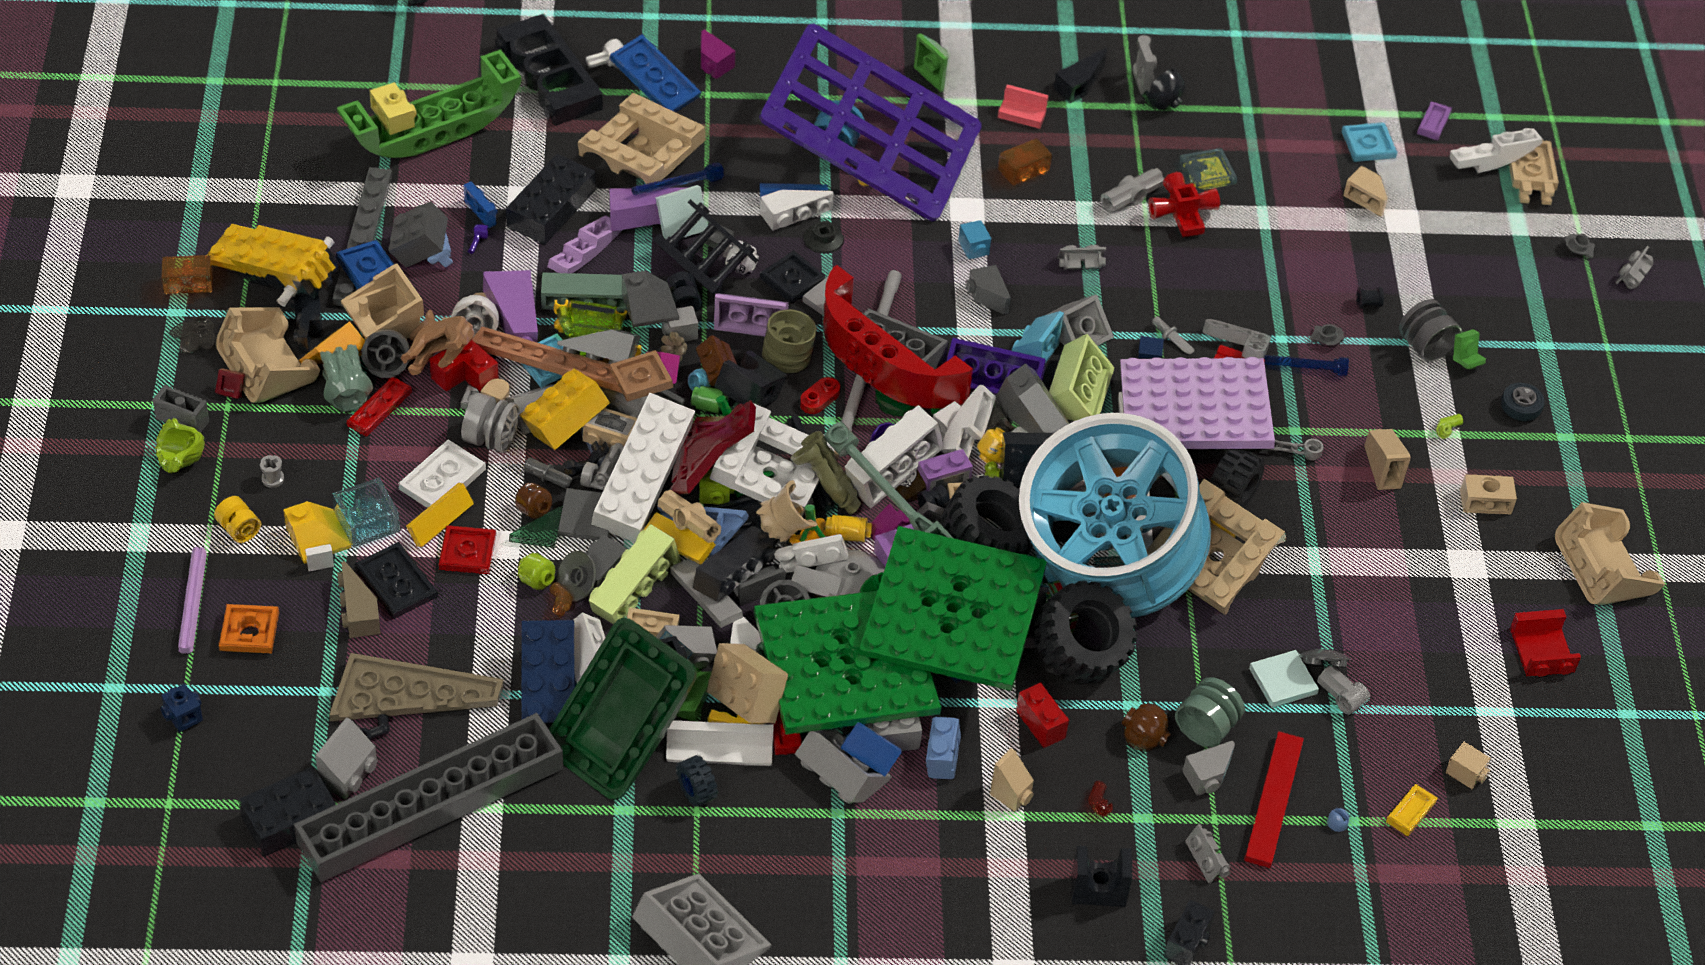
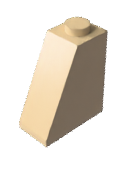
[1365,429,1411,490]

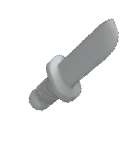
[1152,317,1195,354]

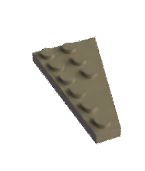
[329,653,504,721]

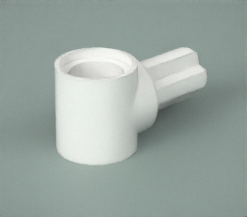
[586,39,623,68]

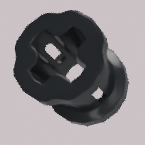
[1356,287,1384,308]

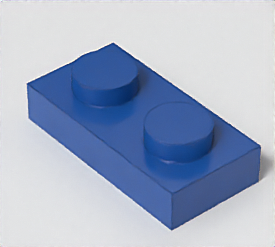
[463,182,497,228]

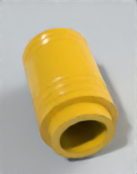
[825,515,872,542]

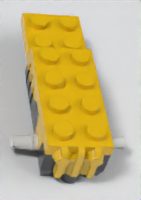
[205,224,338,307]

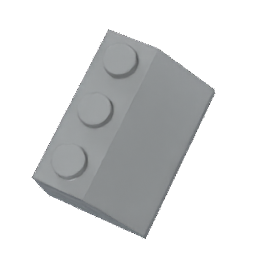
[795,729,892,803]

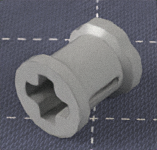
[260,455,284,488]

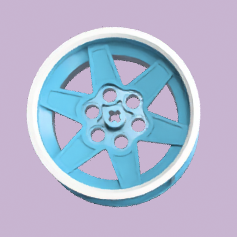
[1019,413,1211,618]

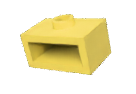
[370,82,417,135]

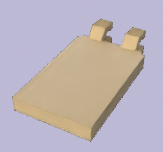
[1509,141,1559,205]

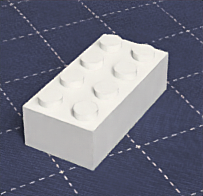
[844,405,944,509]

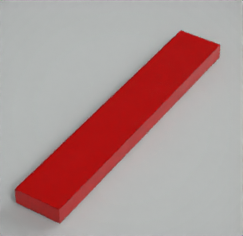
[1244,731,1304,868]

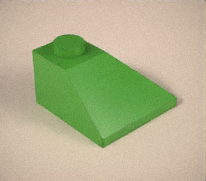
[914,33,949,92]

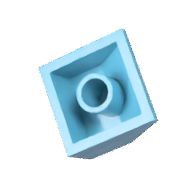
[1012,311,1064,364]

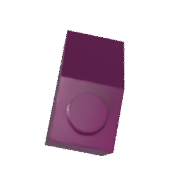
[701,29,735,79]

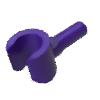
[468,225,488,254]

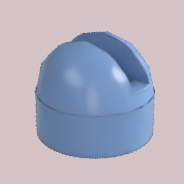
[1327,808,1350,832]

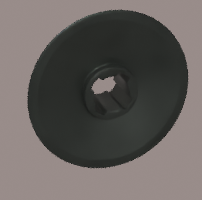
[803,221,844,254]

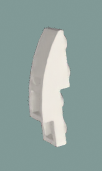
[1450,128,1543,173]

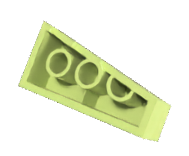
[588,524,681,624]

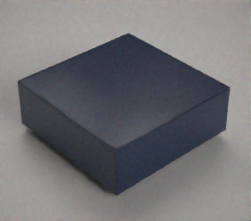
[1138,336,1164,359]

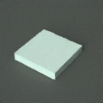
[656,185,708,239]
[1249,650,1319,708]

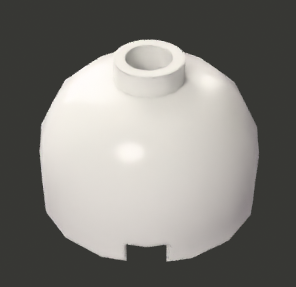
[451,295,499,337]

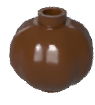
[1122,703,1171,751]

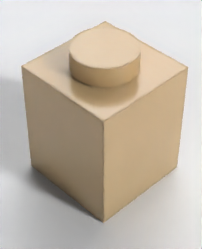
[1445,742,1491,789]

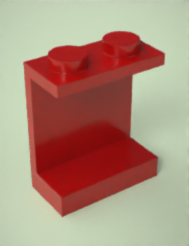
[1510,609,1581,677]

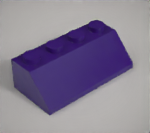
[946,338,1046,395]

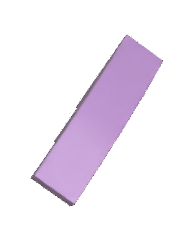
[548,216,622,273]

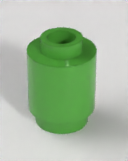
[691,386,728,414]

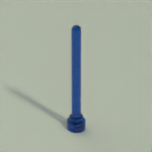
[631,162,724,196]
[1264,355,1349,376]

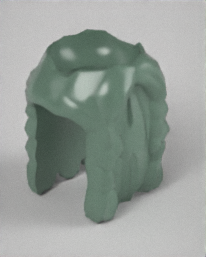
[320,344,373,412]

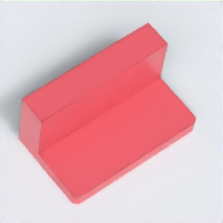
[998,85,1048,129]

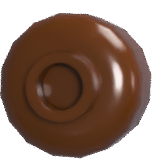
[515,483,552,519]

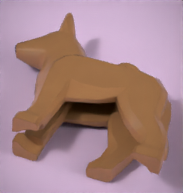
[401,310,474,375]

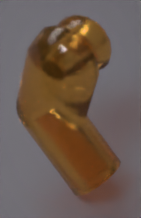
[549,582,573,617]

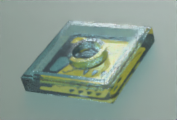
[1179,148,1237,191]

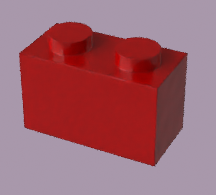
[1016,683,1069,748]

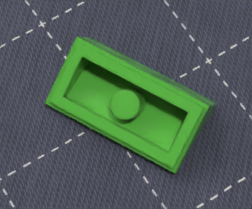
[676,671,712,721]

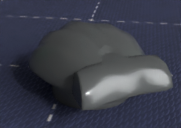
[1564,233,1595,259]
[1310,324,1345,346]

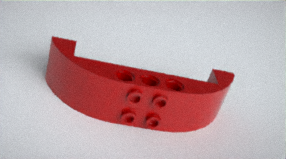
[823,265,973,408]

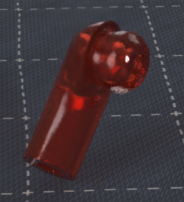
[1088,781,1113,817]

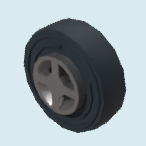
[1501,382,1544,421]

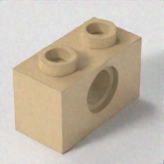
[1460,474,1517,515]

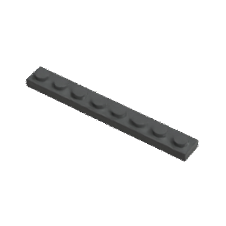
[333,167,392,306]

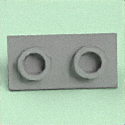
[1057,245,1106,270]
[1615,246,1654,289]
[590,443,624,491]
[1185,824,1230,883]

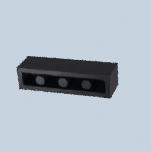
[692,526,777,602]

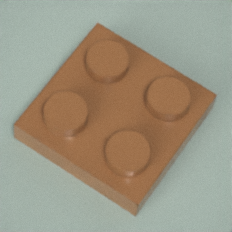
[610,350,673,402]

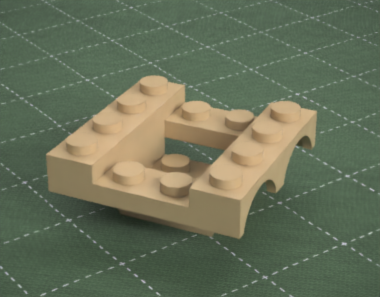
[578,93,706,190]
[1146,479,1286,615]

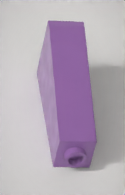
[609,188,686,231]
[483,270,538,342]

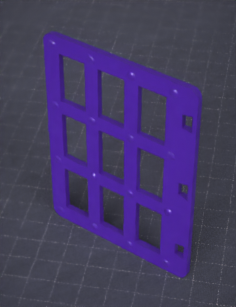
[759,23,981,221]

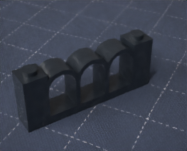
[495,13,603,126]

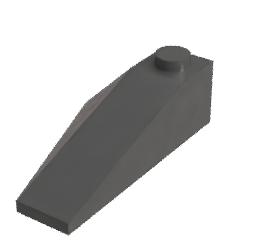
[863,309,948,369]
[996,363,1070,433]

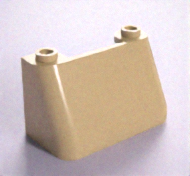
[216,307,320,403]
[1555,502,1665,605]

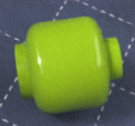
[518,553,555,590]

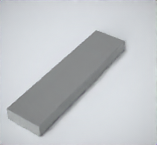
[670,559,743,628]

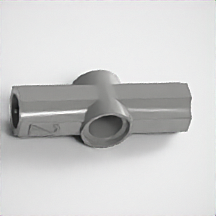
[1101,168,1164,212]

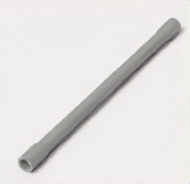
[841,270,902,432]

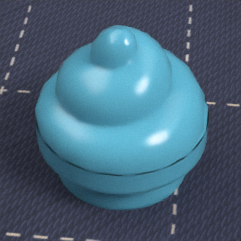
[688,369,711,391]

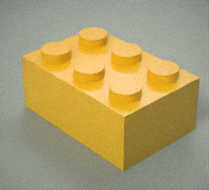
[519,368,610,450]

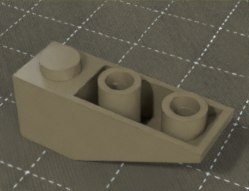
[337,561,381,638]

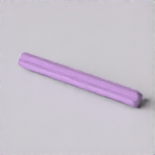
[178,547,207,654]

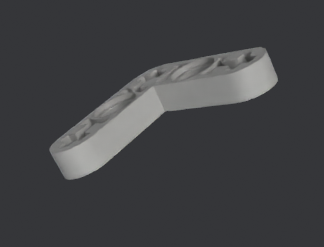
[1203,319,1271,359]

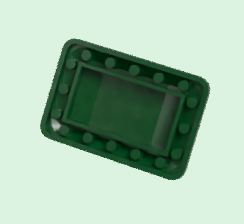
[549,618,697,800]

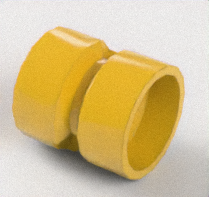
[214,496,261,543]

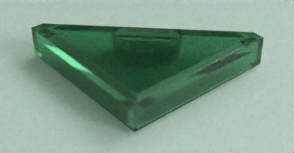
[509,507,563,548]

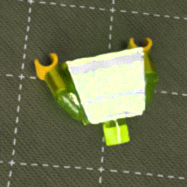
[554,299,627,357]

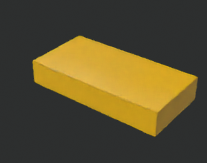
[1386,784,1437,836]

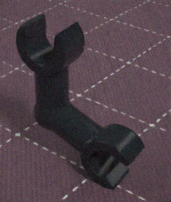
[563,441,609,478]
[359,713,390,741]

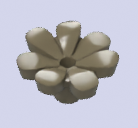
[661,332,687,362]

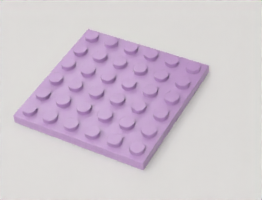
[1120,357,1275,449]

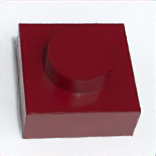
[215,368,245,399]

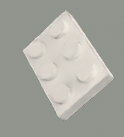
[398,440,486,508]

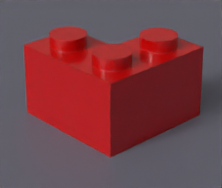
[429,339,499,393]

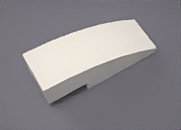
[941,385,996,459]

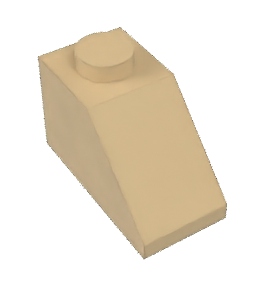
[1343,166,1388,216]
[990,748,1034,812]

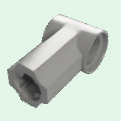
[1317,665,1370,715]

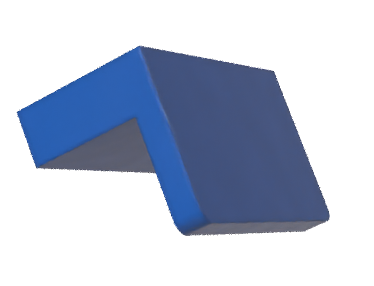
[841,722,902,777]

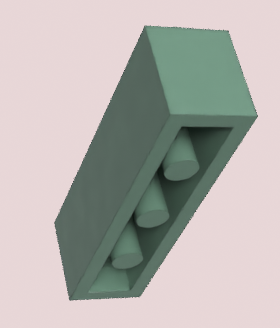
[541,273,628,312]

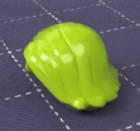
[155,418,205,474]

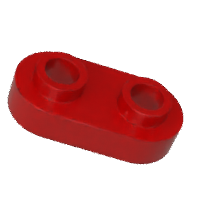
[800,377,840,414]

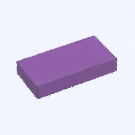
[1417,101,1452,140]

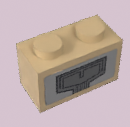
[583,408,637,449]

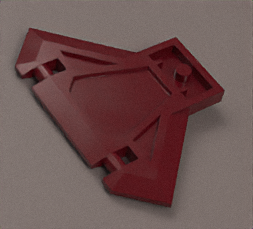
[670,400,756,494]

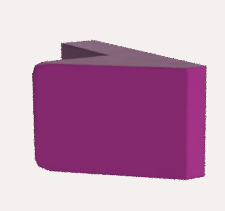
[871,504,911,541]

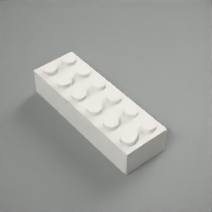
[591,393,695,543]

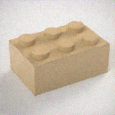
[707,643,788,723]

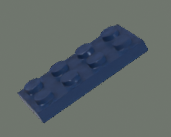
[522,620,574,725]

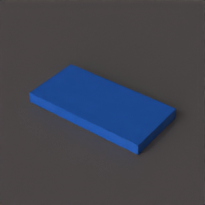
[609,34,701,112]

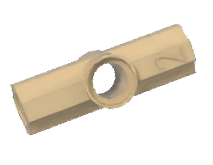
[658,490,721,543]

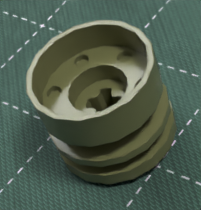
[762,309,817,373]

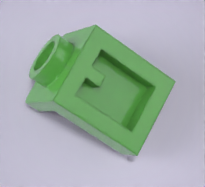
[1453,329,1486,369]

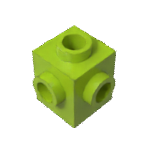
[699,469,734,504]

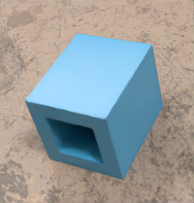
[958,220,991,259]

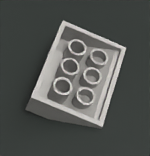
[632,874,771,965]

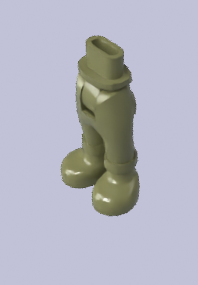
[791,431,861,515]

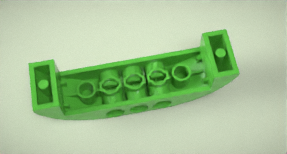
[337,50,522,158]

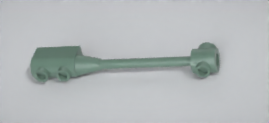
[824,422,953,538]

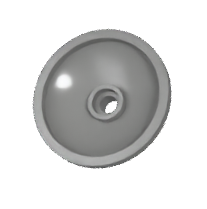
[816,550,885,595]

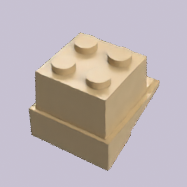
[341,264,424,339]

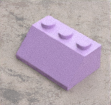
[714,293,789,336]

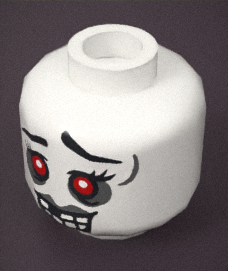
[723,240,759,275]

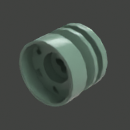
[1175,678,1245,747]

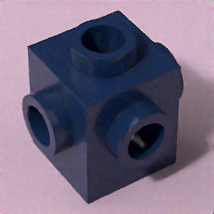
[160,684,203,732]

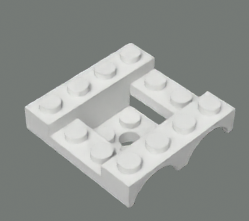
[710,403,835,516]

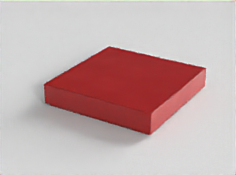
[439,525,497,574]

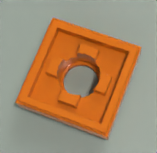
[219,604,279,653]

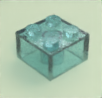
[332,477,400,548]

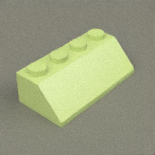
[1049,334,1115,421]

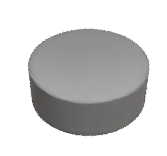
[580,462,599,488]

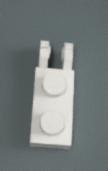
[774,534,848,573]

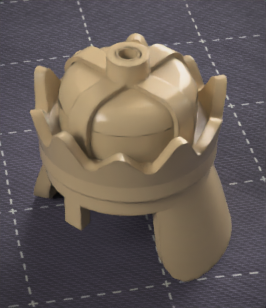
[756,480,818,542]

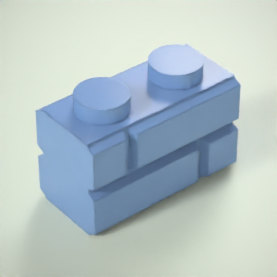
[926,717,961,779]

